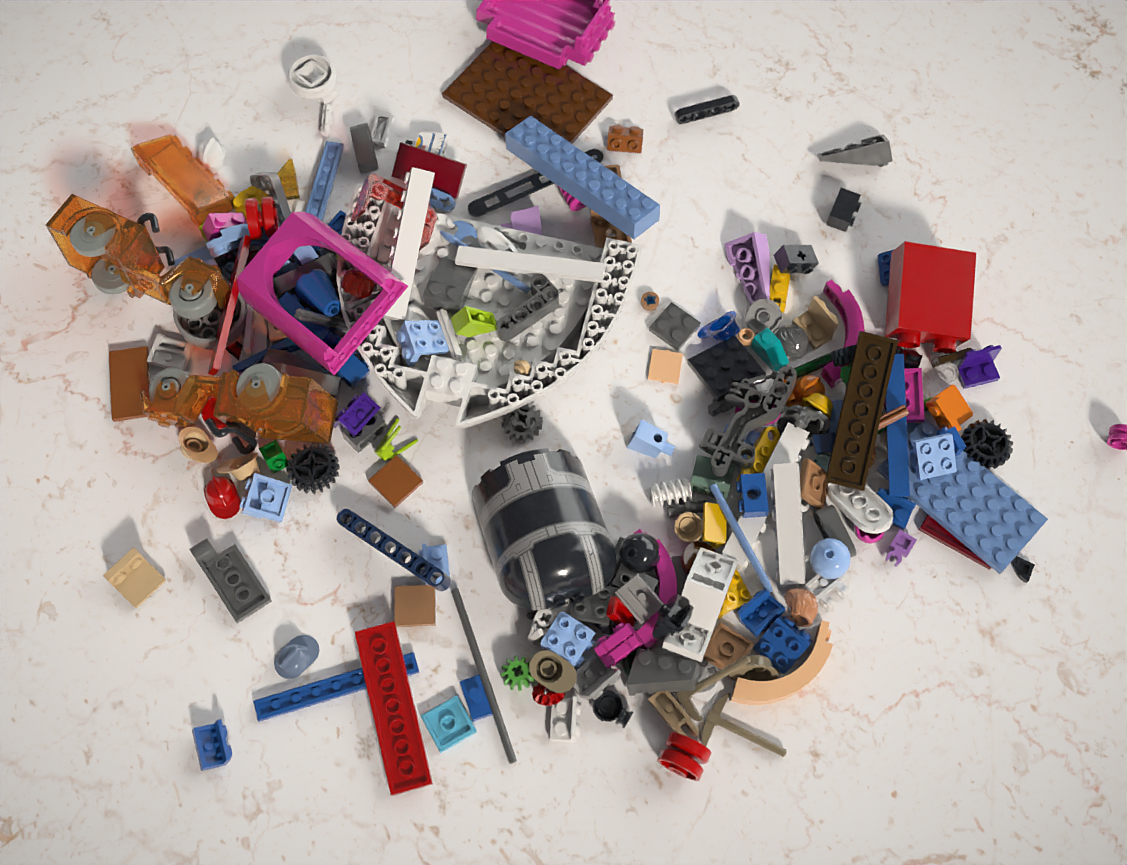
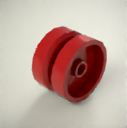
[245,196,279,240]
[657,732,712,781]

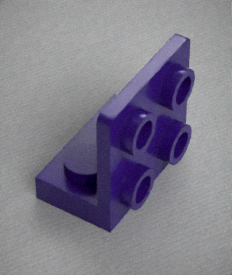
[955,345,1002,389]
[333,392,381,437]

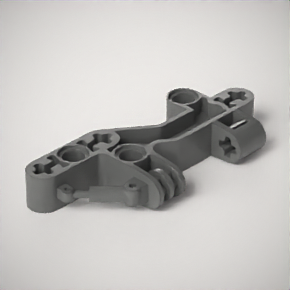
[699,366,797,477]

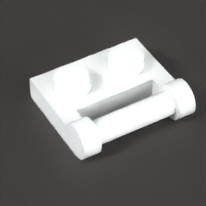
[147,333,196,371]

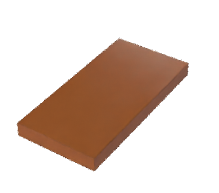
[109,346,152,422]

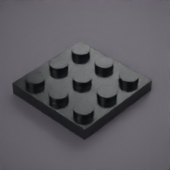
[687,335,766,402]

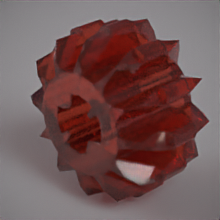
[341,269,375,298]

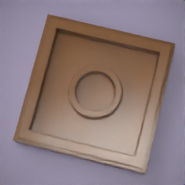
[800,458,828,510]
[395,585,436,627]
[703,622,755,669]

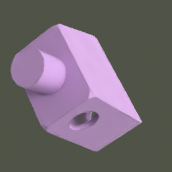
[501,206,543,235]

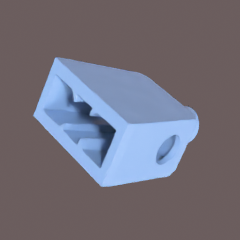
[627,419,675,458]

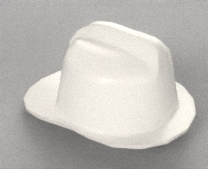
[193,137,227,177]

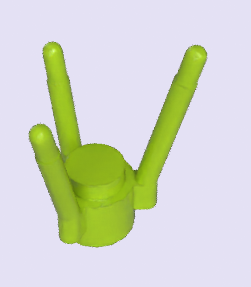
[374,418,418,461]

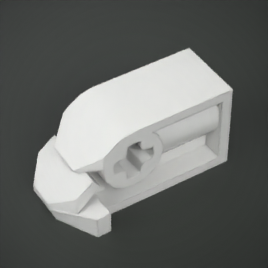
[527,599,580,645]

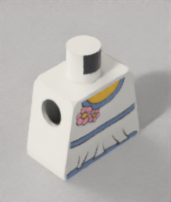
[405,132,448,156]

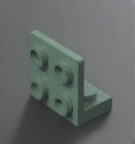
[690,455,734,500]

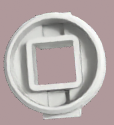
[288,55,338,106]

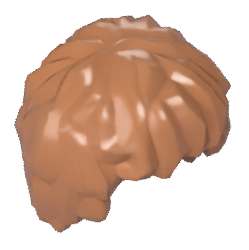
[784,588,818,627]

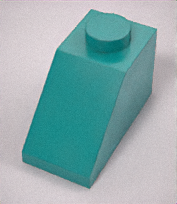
[750,327,789,372]

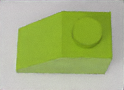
[451,306,497,337]

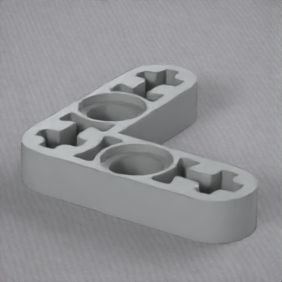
[250,172,291,224]

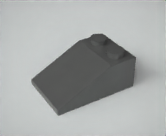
[423,258,478,314]

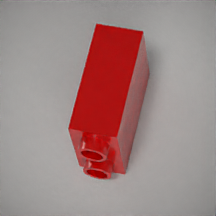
[885,241,977,354]

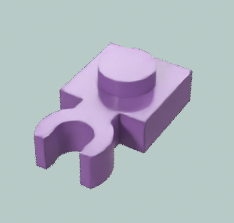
[885,530,917,567]

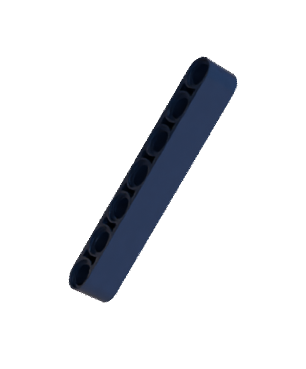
[337,509,451,591]

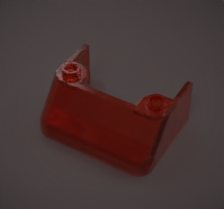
[351,174,437,251]

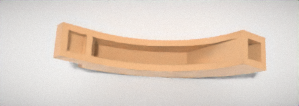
[730,620,833,705]

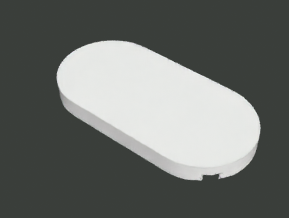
[827,483,893,534]

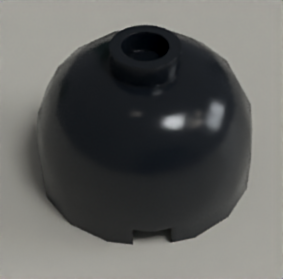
[619,533,660,572]

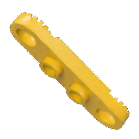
[736,426,780,481]

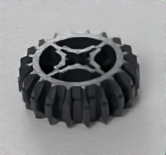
[961,419,1013,470]
[286,443,340,495]

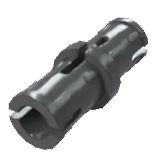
[667,500,706,518]

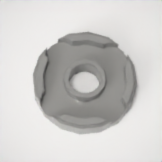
[745,299,782,334]

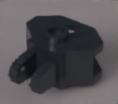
[652,594,694,640]

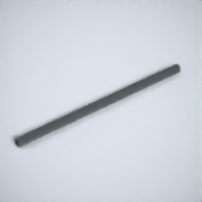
[451,588,517,764]

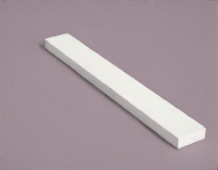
[455,246,606,283]

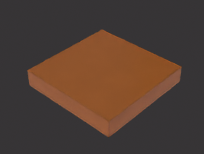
[368,455,424,508]

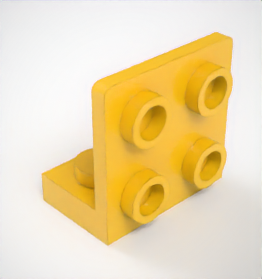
[717,569,752,620]

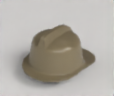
[529,650,577,693]
[729,655,779,681]

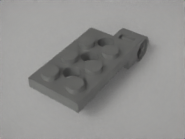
[189,538,272,624]

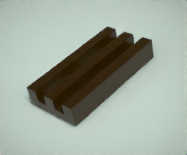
[931,348,972,368]

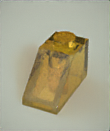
[277,159,300,200]

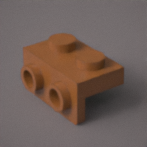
[607,125,644,153]

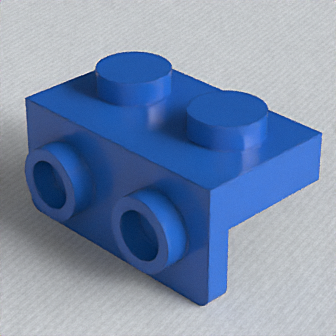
[737,588,785,637]
[192,719,232,771]

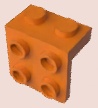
[925,385,973,431]

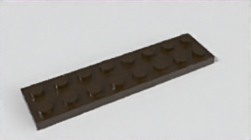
[825,331,898,491]

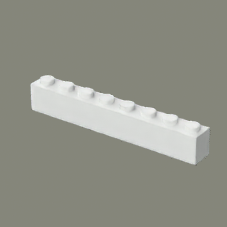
[382,167,434,322]
[721,422,810,571]

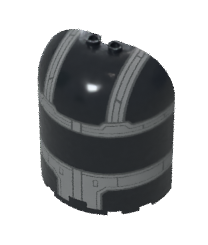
[472,448,617,610]

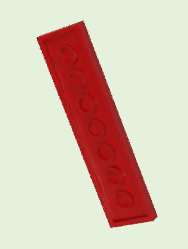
[355,621,433,796]

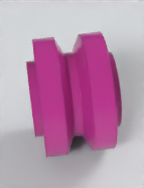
[1107,424,1127,450]

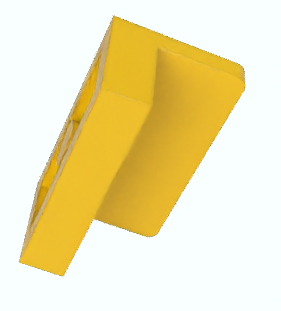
[703,502,726,549]

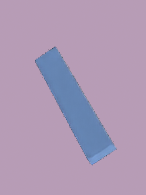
[305,141,344,221]

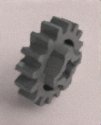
[501,404,543,443]

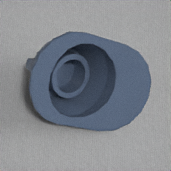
[274,635,320,679]

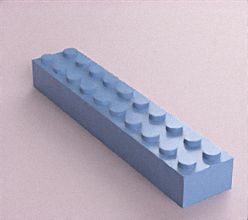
[505,116,660,240]

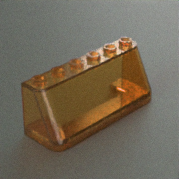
[130,134,235,227]

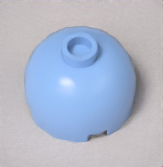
[810,538,851,579]

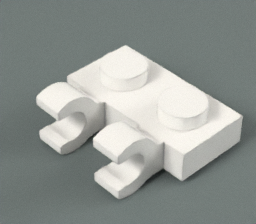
[801,574,851,612]

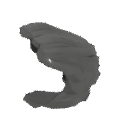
[777,405,830,438]

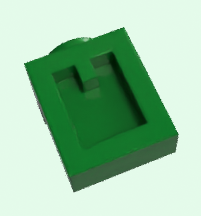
[258,439,289,474]

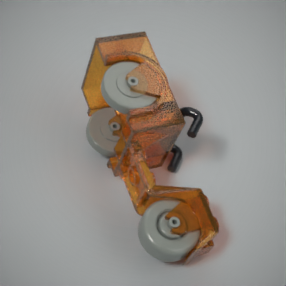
[45,194,229,319]
[140,363,338,455]

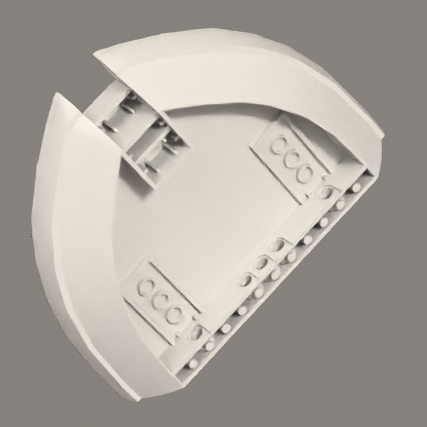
[337,184,643,428]

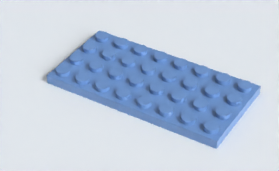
[876,419,1048,574]

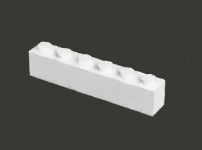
[770,463,806,585]

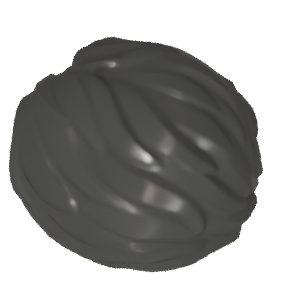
[775,325,809,358]

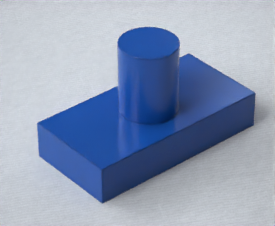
[459,675,492,722]

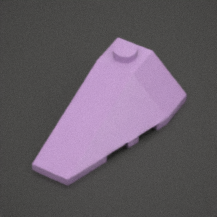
[725,232,770,303]

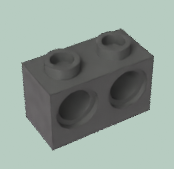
[341,413,387,453]

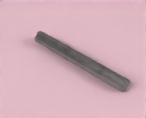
[294,309,349,331]

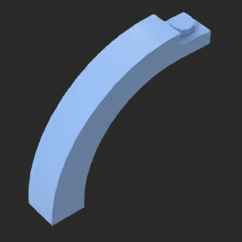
[206,224,319,266]

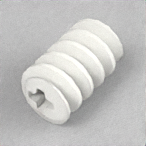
[649,478,692,508]

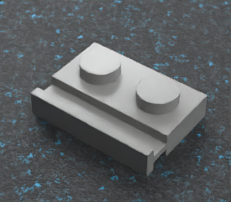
[615,574,664,624]

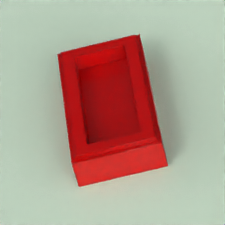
[606,596,635,628]

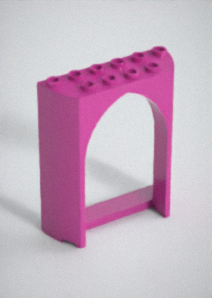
[237,212,408,375]

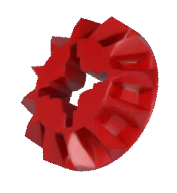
[532,682,565,706]

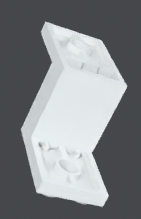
[662,547,738,662]

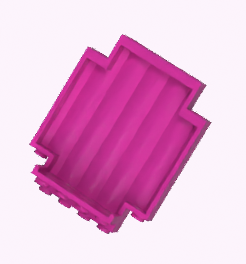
[476,0,616,69]

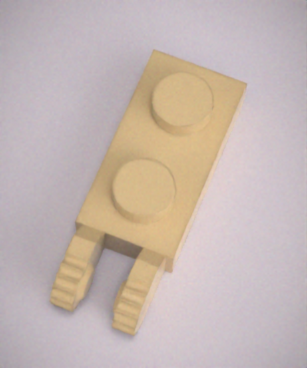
[648,691,700,737]

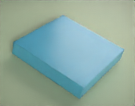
[420,695,477,753]

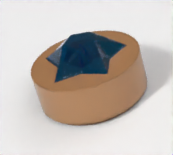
[641,292,659,311]

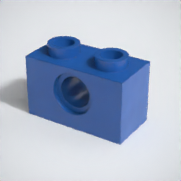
[736,473,769,518]

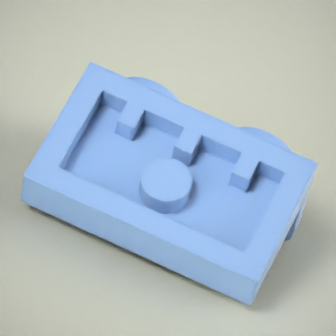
[419,543,450,585]

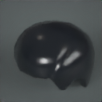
[592,690,624,722]

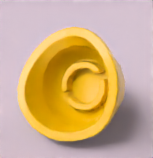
[802,393,833,419]

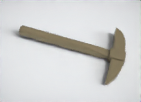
[676,655,751,721]
[701,693,787,757]

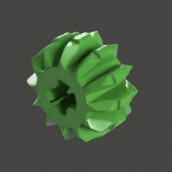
[500,655,534,691]

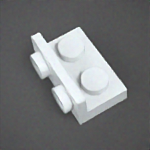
[550,696,581,742]

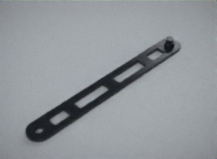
[468,149,604,217]

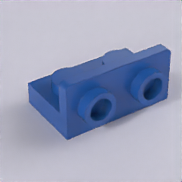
[876,488,916,530]

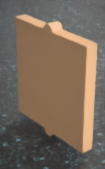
[648,349,683,384]

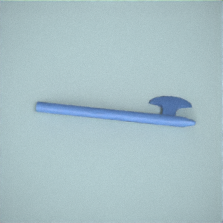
[440,220,531,294]
[709,483,772,593]

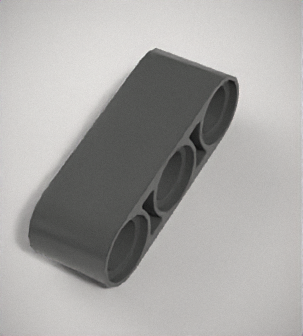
[350,123,379,174]
[813,505,856,557]

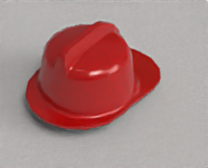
[204,476,241,519]

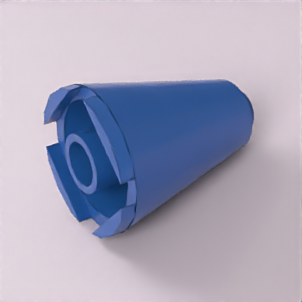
[295,269,341,317]

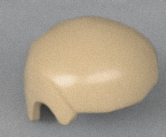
[674,512,703,543]

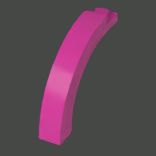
[820,279,864,389]
[634,529,677,651]

